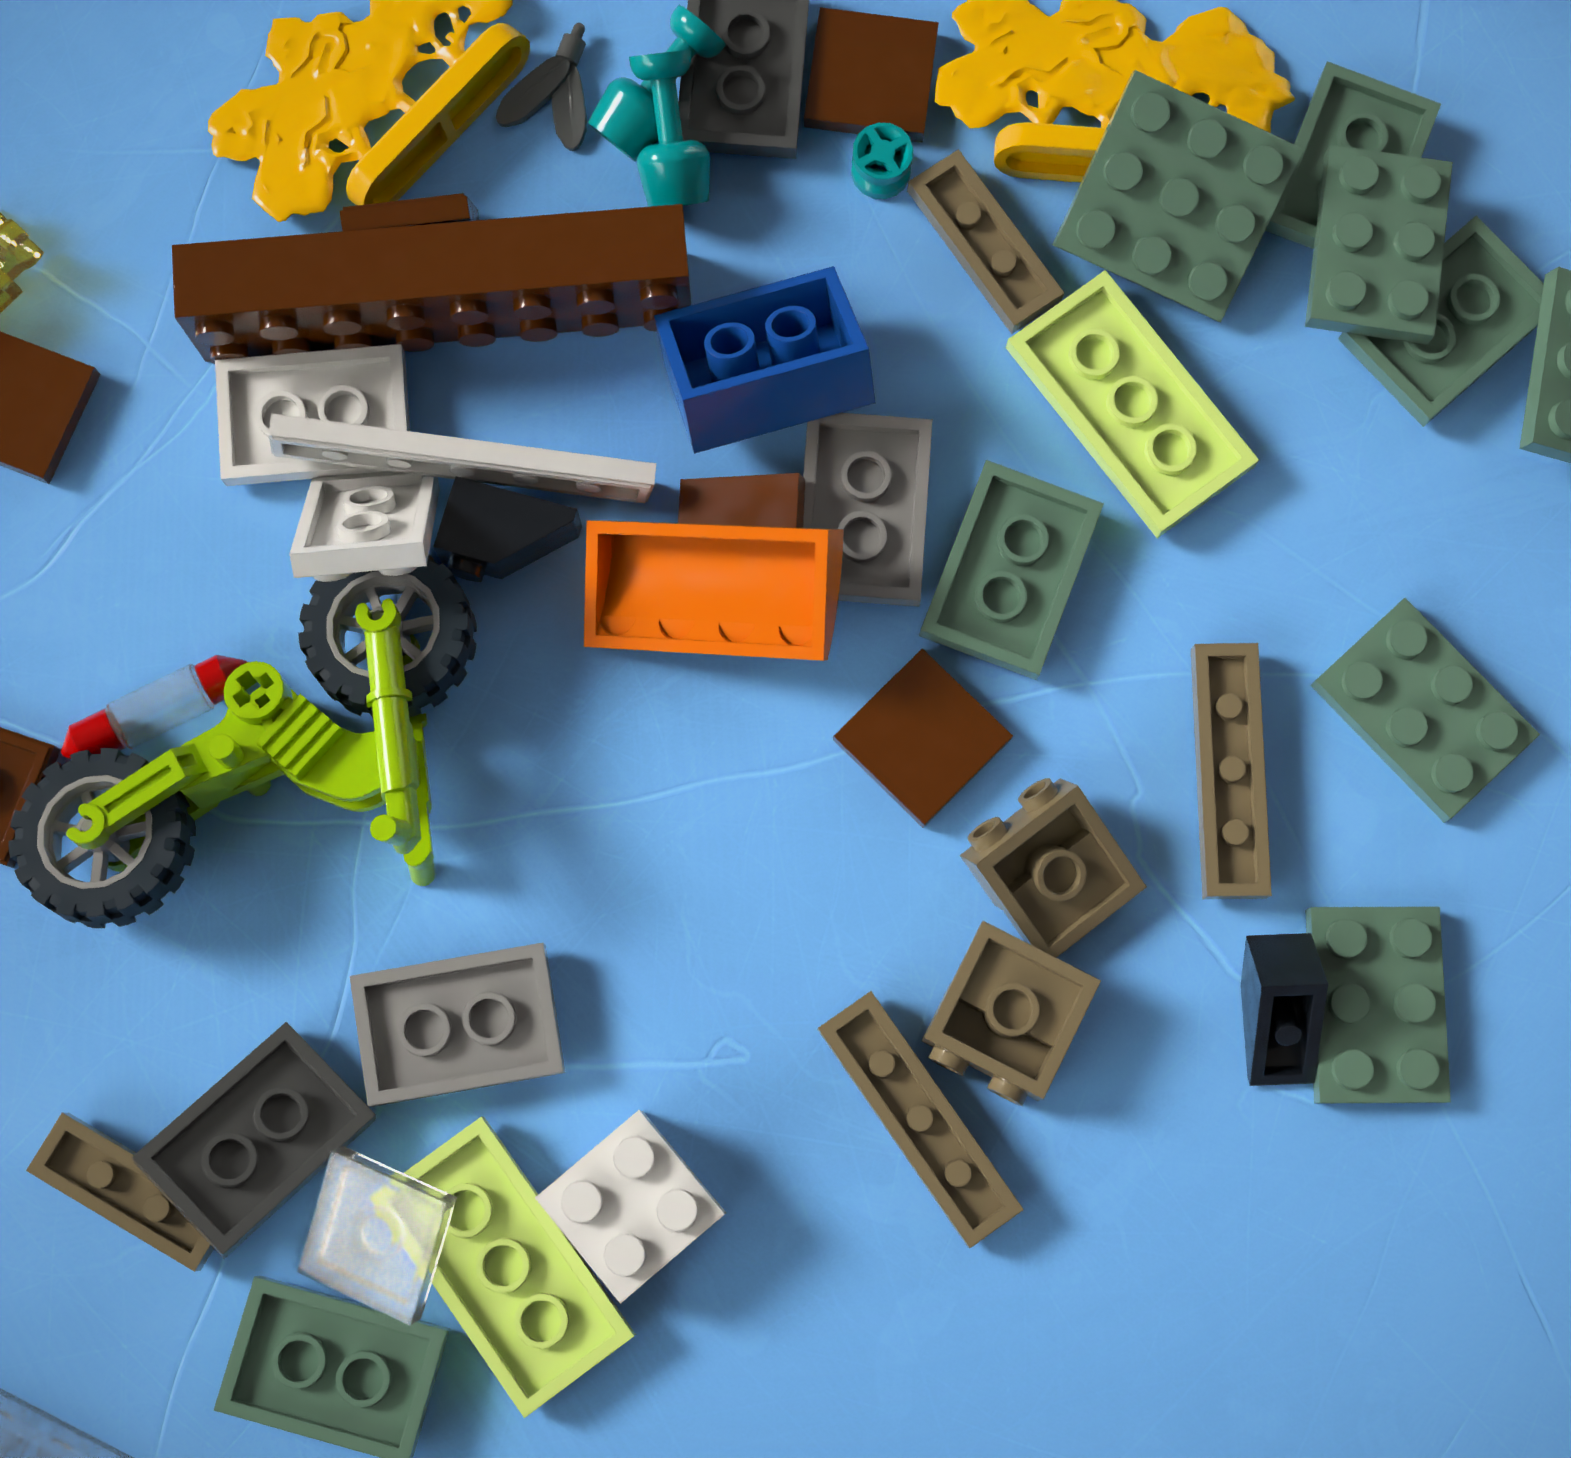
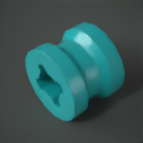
[851,122,913,199]

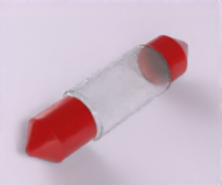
[61,655,248,759]

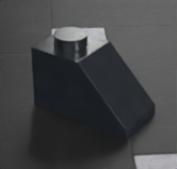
[433,476,582,582]
[1240,933,1328,1086]

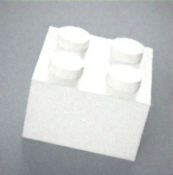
[535,1110,726,1304]

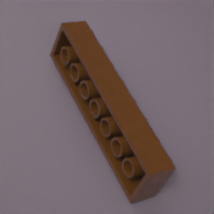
[172,204,691,364]

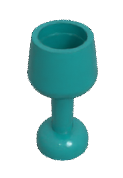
[588,5,726,162]
[629,50,710,207]

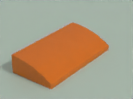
[584,520,844,661]

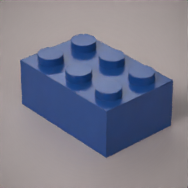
[654,266,876,454]

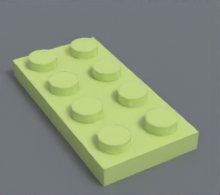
[1006,270,1259,538]
[372,1116,636,1418]

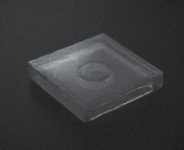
[297,1146,457,1325]

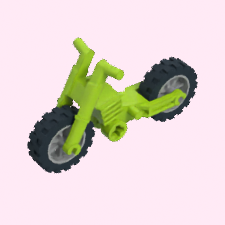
[9,554,477,928]

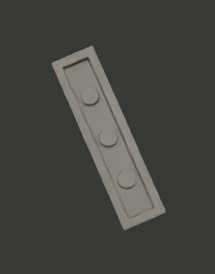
[1191,643,1272,900]
[817,991,1024,1248]

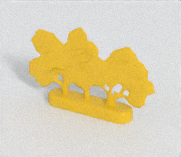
[208,0,530,222]
[935,0,1295,183]

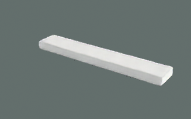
[268,413,656,504]

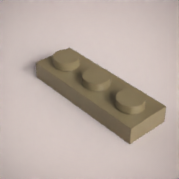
[907,149,1064,334]
[26,1112,214,1272]

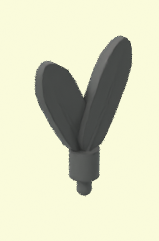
[496,23,587,151]

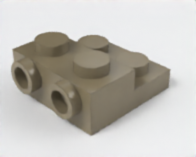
[960,778,1147,958]
[921,921,1101,1106]

